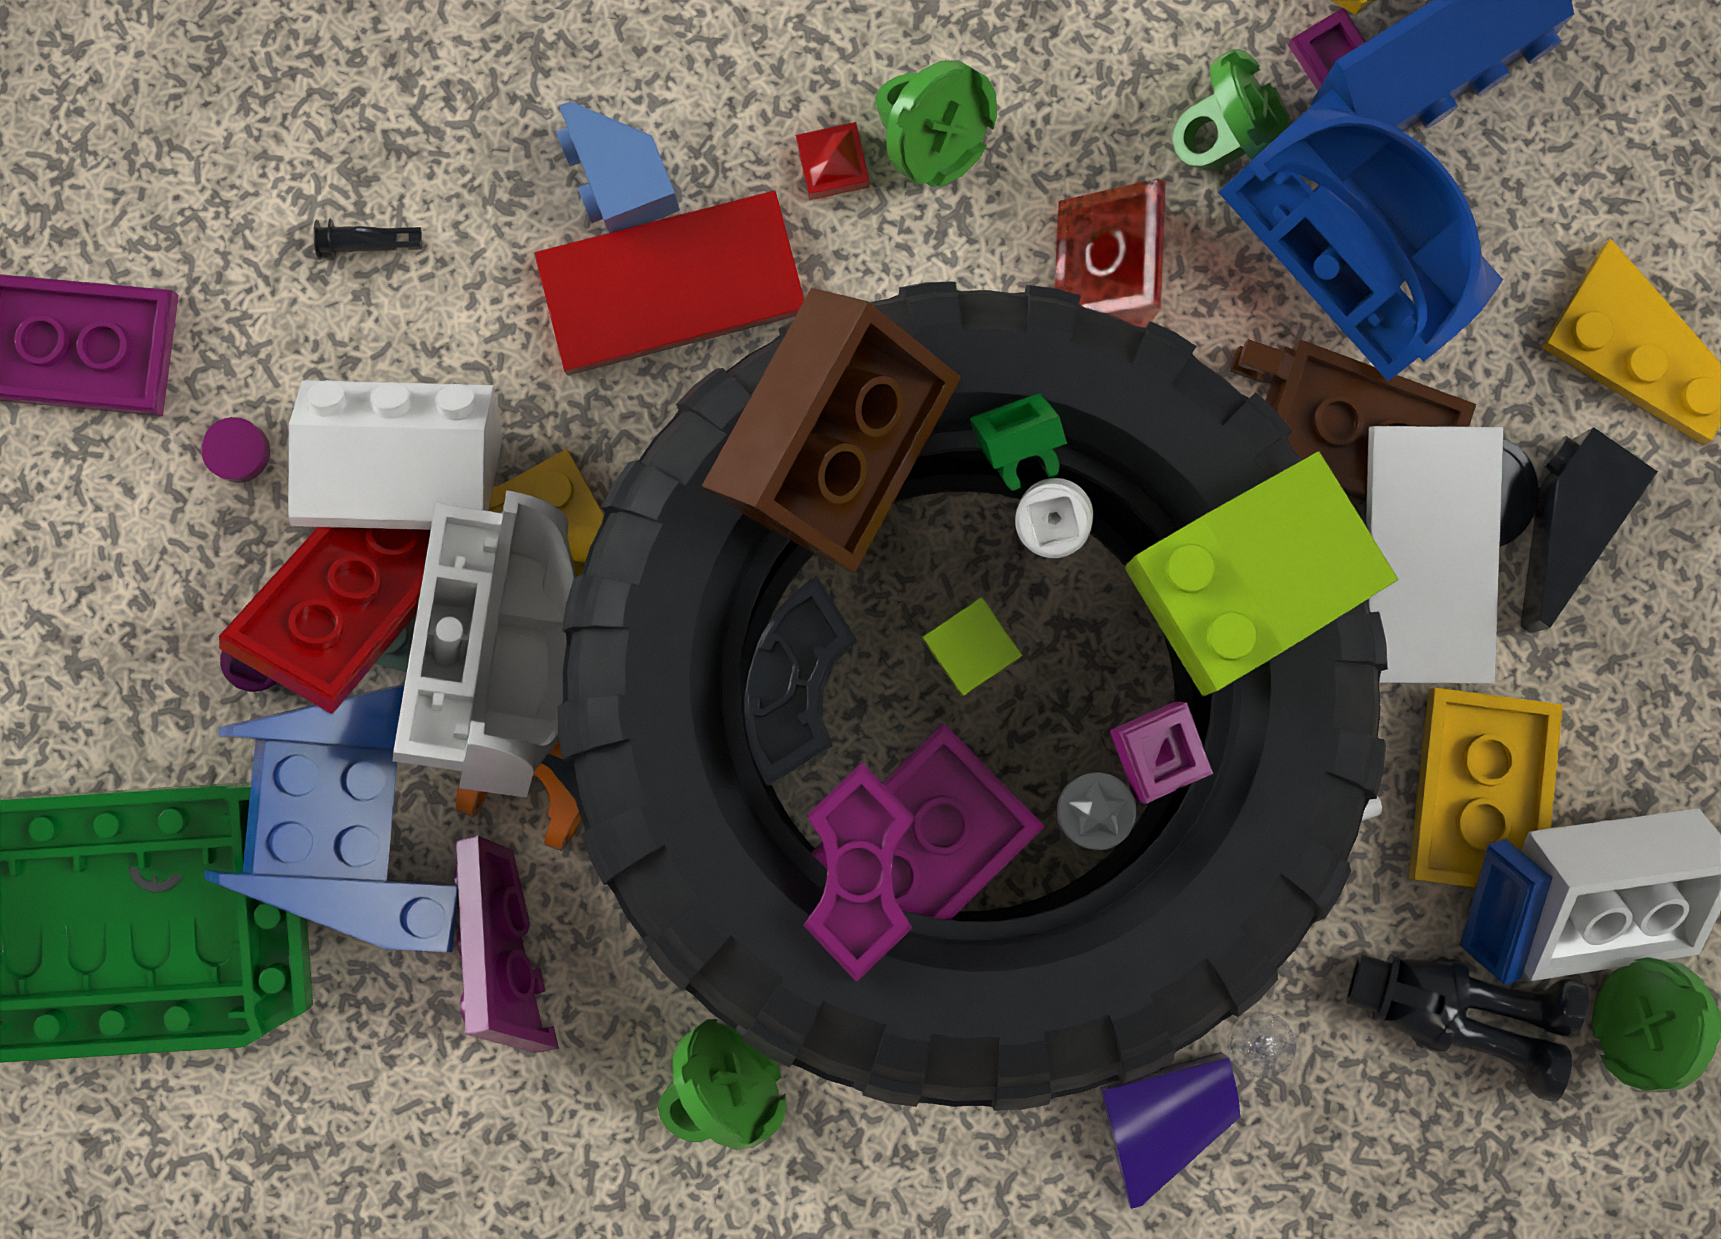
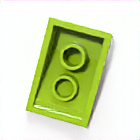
[1124,451,1399,696]

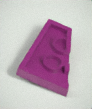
[454,836,559,1053]

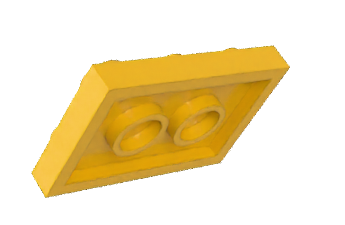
[1408,687,1563,888]

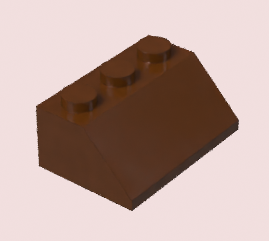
[702,287,961,573]

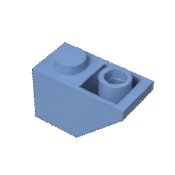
[556,101,680,233]

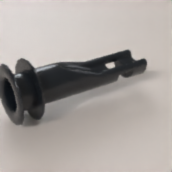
[313,218,422,260]

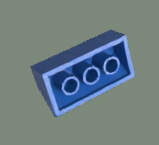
[1310,0,1574,132]

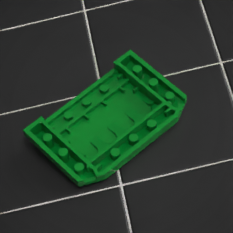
[0,782,313,1063]

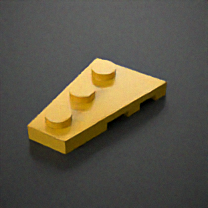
[1541,238,1721,445]

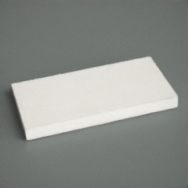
[1366,426,1503,683]

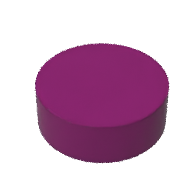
[201,417,270,483]

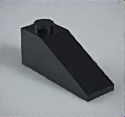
[1520,427,1658,633]

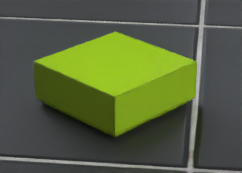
[922,597,1023,698]

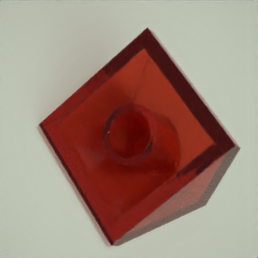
[1055,178,1166,328]

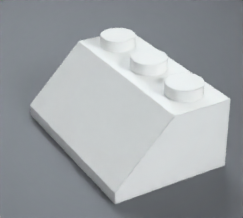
[288,380,502,530]
[1521,808,1721,981]

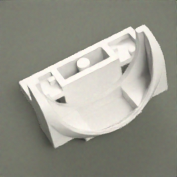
[393,490,576,798]

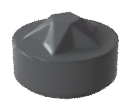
[1057,772,1136,850]

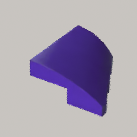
[1100,1052,1241,1209]

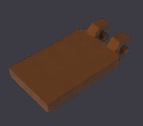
[1230,339,1477,502]

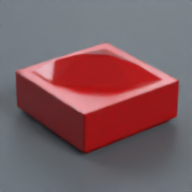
[796,122,870,201]

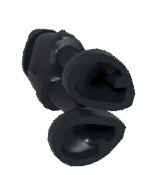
[1346,954,1589,1102]

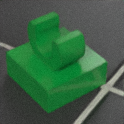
[970,393,1067,491]

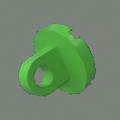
[1172,49,1292,171]
[875,60,997,187]
[1591,957,1721,1093]
[658,1019,787,1150]

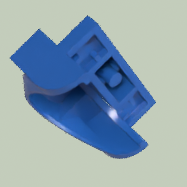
[1218,88,1503,381]

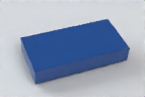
[1460,839,1553,985]

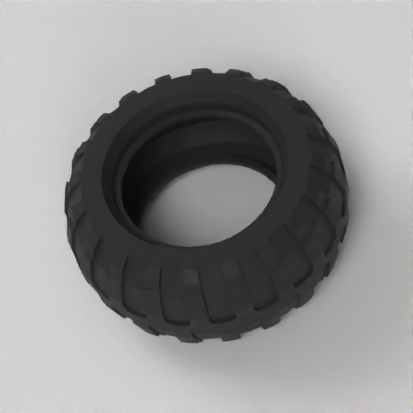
[557,281,1388,1111]

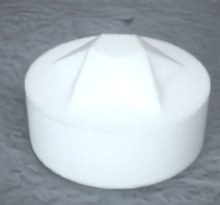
[1015,478,1093,558]

